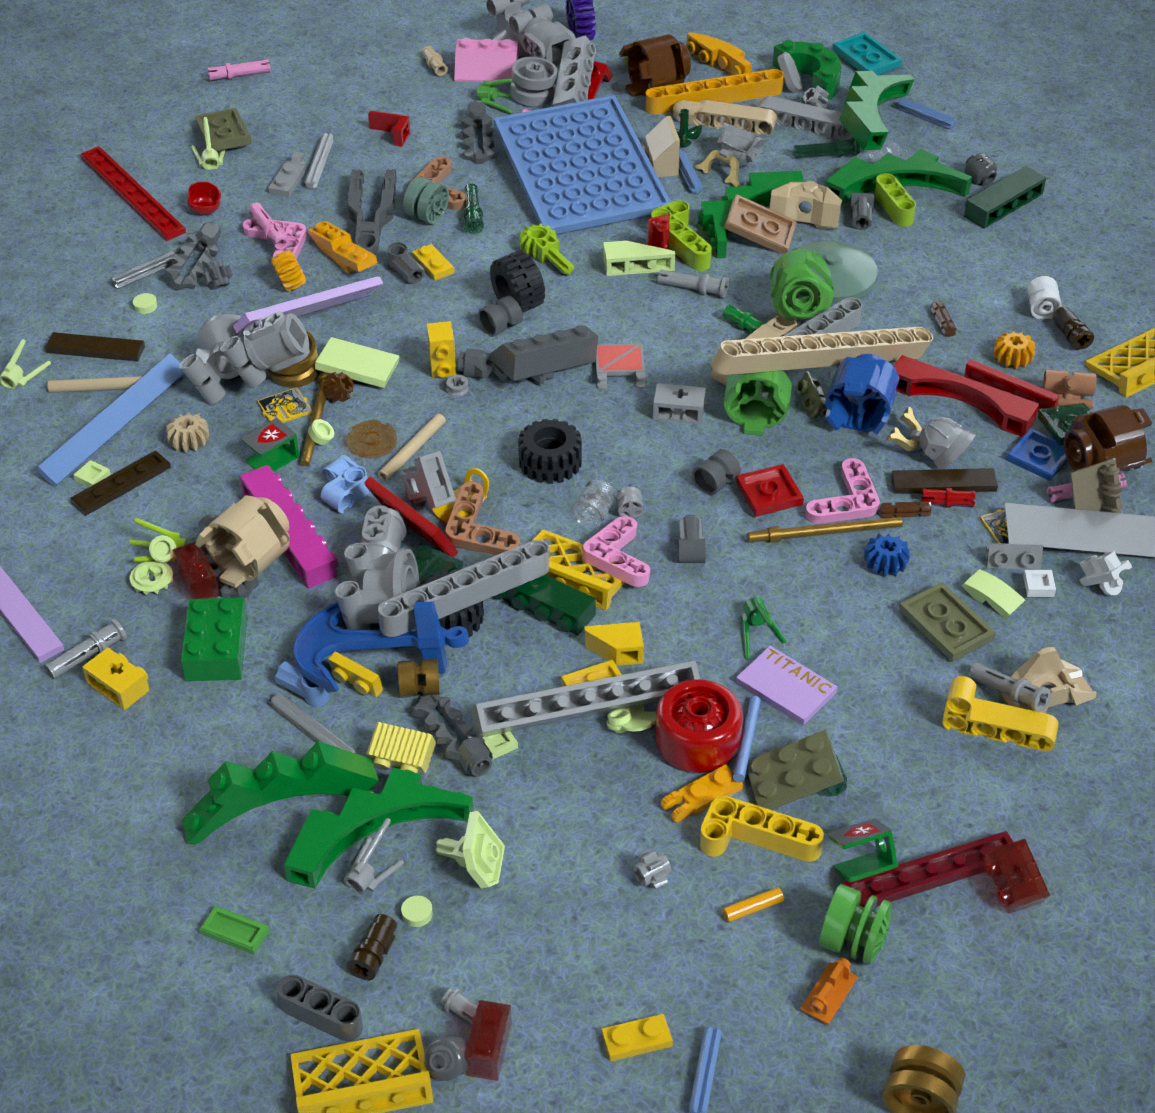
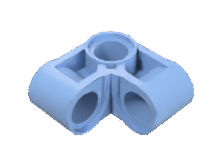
[321,455,369,513]

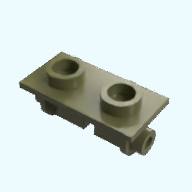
[796,371,827,420]

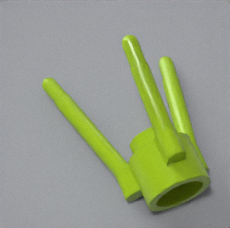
[129,518,187,562]

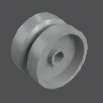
[510,57,558,107]

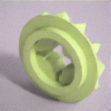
[130,561,173,596]

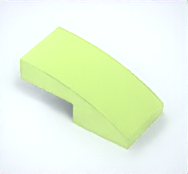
[962,569,1025,618]

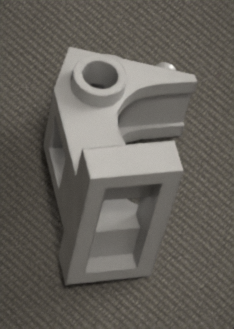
[400,451,456,509]

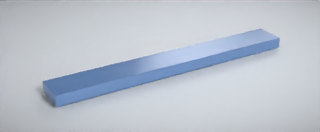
[36,354,184,487]

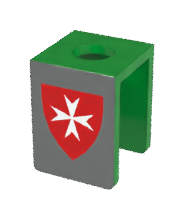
[242,418,300,472]
[828,818,898,882]

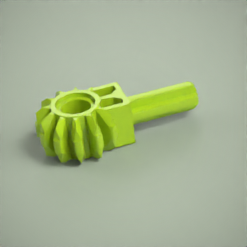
[519,223,574,276]

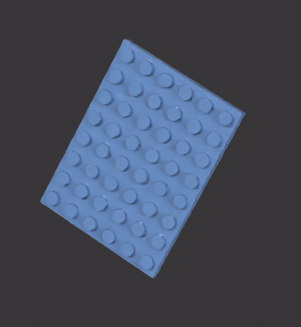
[493,95,671,234]

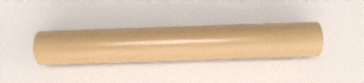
[48,376,143,393]
[378,413,446,481]

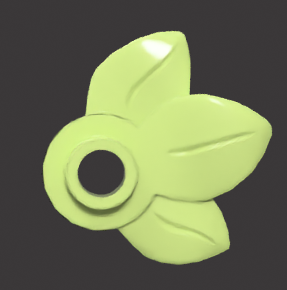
[606,705,656,733]

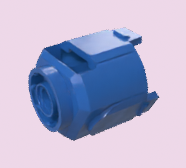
[825,354,899,435]

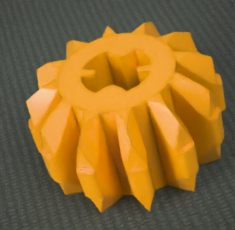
[271,250,306,291]
[993,330,1035,370]

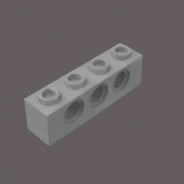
[553,35,596,106]

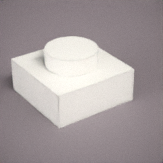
[1023,570,1056,597]

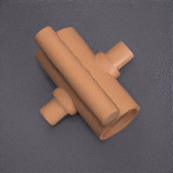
[1043,369,1096,409]

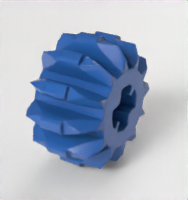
[864,533,910,577]

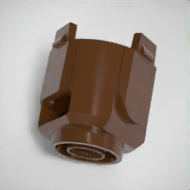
[619,34,691,97]
[1064,405,1153,471]

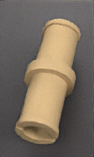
[422,46,448,76]

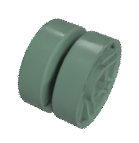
[403,177,449,224]

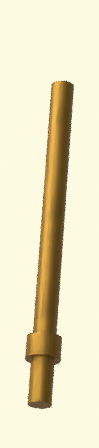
[300,371,330,466]
[747,517,903,543]

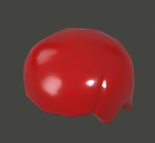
[187,182,221,215]

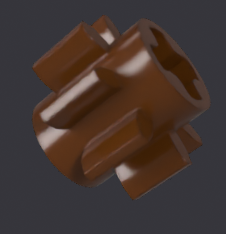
[323,372,353,403]

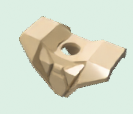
[769,181,842,229]
[1000,647,1097,713]

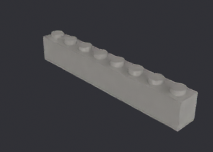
[471,660,700,738]

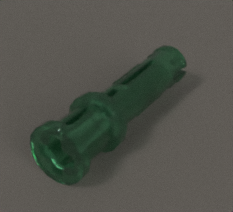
[793,138,860,159]
[463,183,484,234]

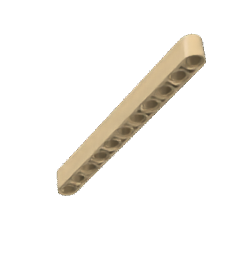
[711,327,933,375]

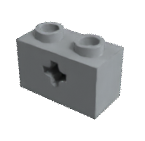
[653,383,706,424]

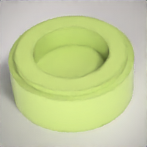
[133,293,157,314]
[308,419,334,445]
[149,535,177,563]
[401,896,433,927]

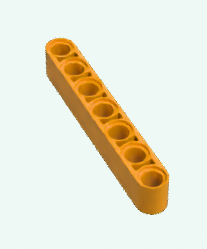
[645,69,784,114]

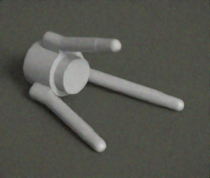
[344,818,404,894]

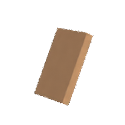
[724,194,797,254]

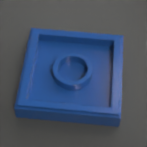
[1005,428,1067,481]

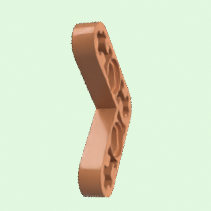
[409,156,466,210]
[446,481,520,555]

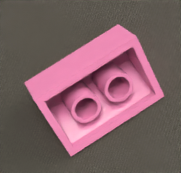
[454,38,519,82]

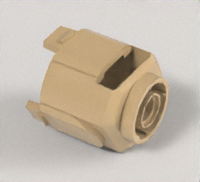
[195,495,290,588]

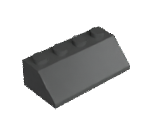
[489,325,598,381]

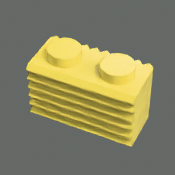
[367,722,436,774]

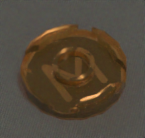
[347,420,397,459]

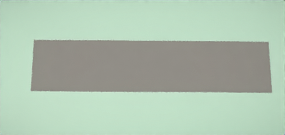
[1005,503,1155,557]

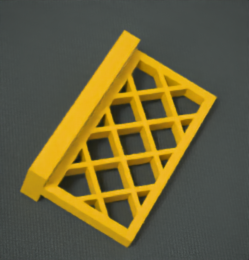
[1085,328,1155,398]
[532,529,625,611]
[290,1029,433,1113]

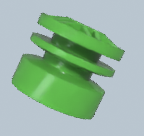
[819,884,892,965]

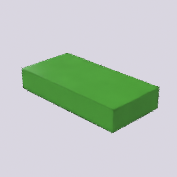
[199,906,270,955]

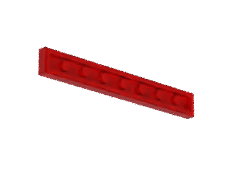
[80,146,186,241]

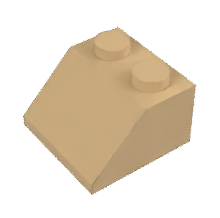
[642,116,680,177]

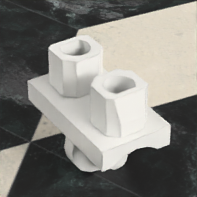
[1079,551,1132,596]

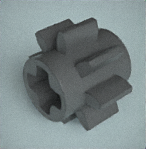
[203,261,233,289]

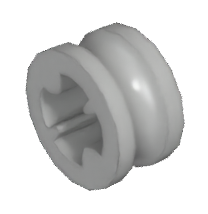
[446,375,469,397]

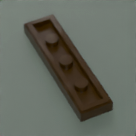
[45,332,145,362]
[70,450,171,516]
[891,468,998,494]

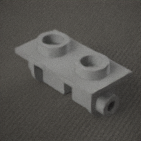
[985,543,1043,569]

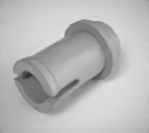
[441,988,484,1026]

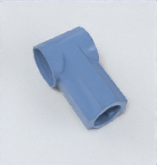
[275,661,330,707]

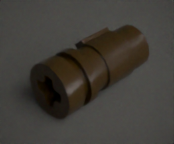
[1052,306,1094,350]
[346,914,397,981]

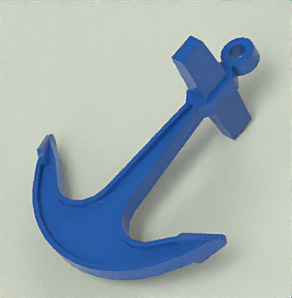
[294,601,469,693]

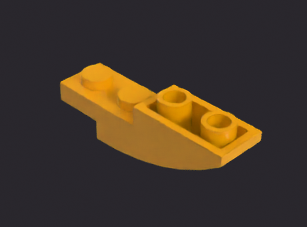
[686,32,752,75]
[308,221,378,274]

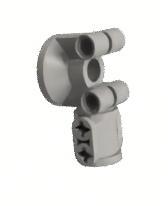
[486,0,576,66]
[180,311,310,405]
[335,505,420,630]

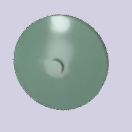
[795,240,878,303]

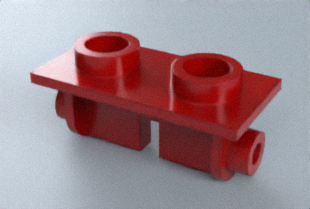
[647,213,670,250]

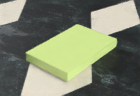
[315,337,399,388]

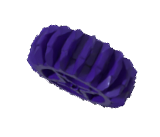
[565,0,596,40]

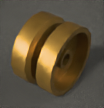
[267,330,320,388]
[882,1045,966,1113]

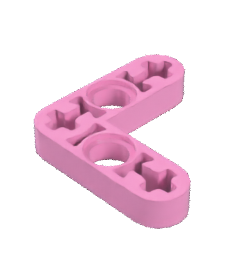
[243,218,307,259]
[806,458,880,524]
[582,516,650,587]

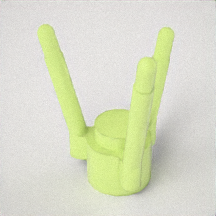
[191,117,226,170]
[0,339,51,389]

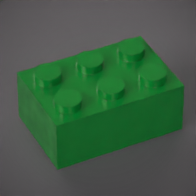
[181,597,248,682]

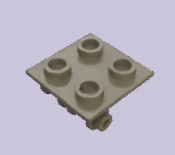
[1070,458,1123,513]

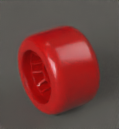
[655,679,743,774]

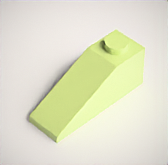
[603,241,675,276]

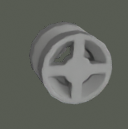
[616,487,644,518]

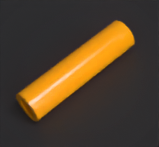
[722,887,784,923]

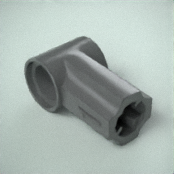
[850,192,874,230]
[387,242,425,284]
[678,515,706,563]

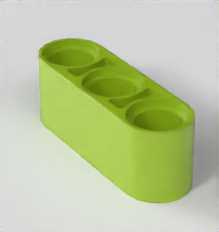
[874,173,916,227]

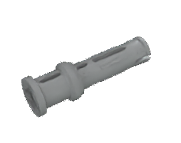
[658,269,729,298]
[44,618,127,679]
[969,663,1051,712]

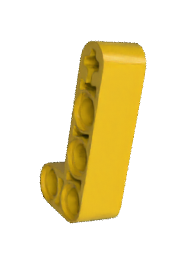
[942,676,1058,752]
[700,796,824,862]

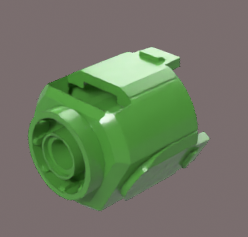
[769,250,834,321]
[724,370,792,436]

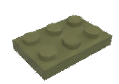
[195,108,252,152]
[899,582,996,662]
[747,729,844,810]

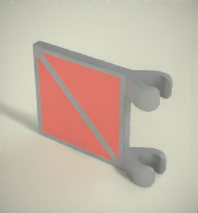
[596,343,646,389]

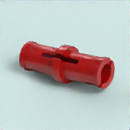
[921,488,976,508]

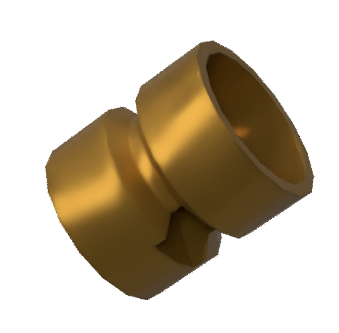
[398,658,440,697]

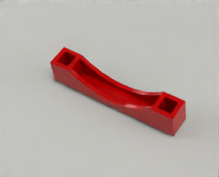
[893,355,1039,437]

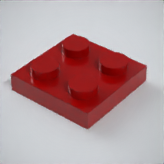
[736,464,804,517]

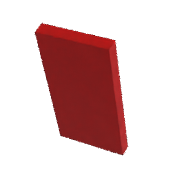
[364,476,458,558]

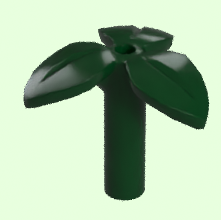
[675,109,702,146]

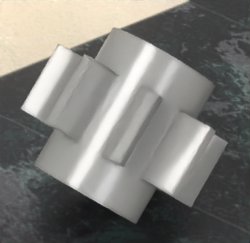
[803,86,829,109]
[633,850,672,889]

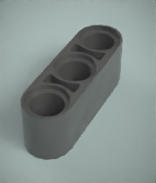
[277,974,363,1041]

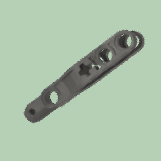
[348,169,397,255]

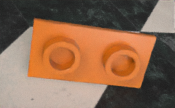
[800,958,858,1025]

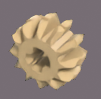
[166,412,210,453]

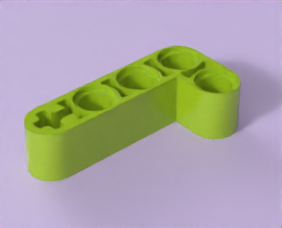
[651,200,712,271]

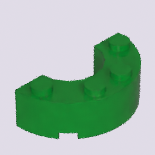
[772,40,842,100]

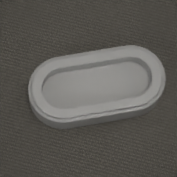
[778,52,802,93]

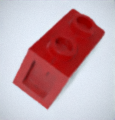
[588,61,612,100]
[368,110,411,147]

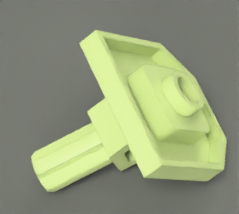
[436,811,505,888]

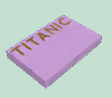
[736,646,838,725]

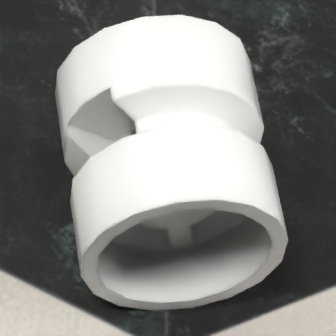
[1027,276,1062,319]

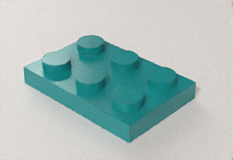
[832,32,903,76]

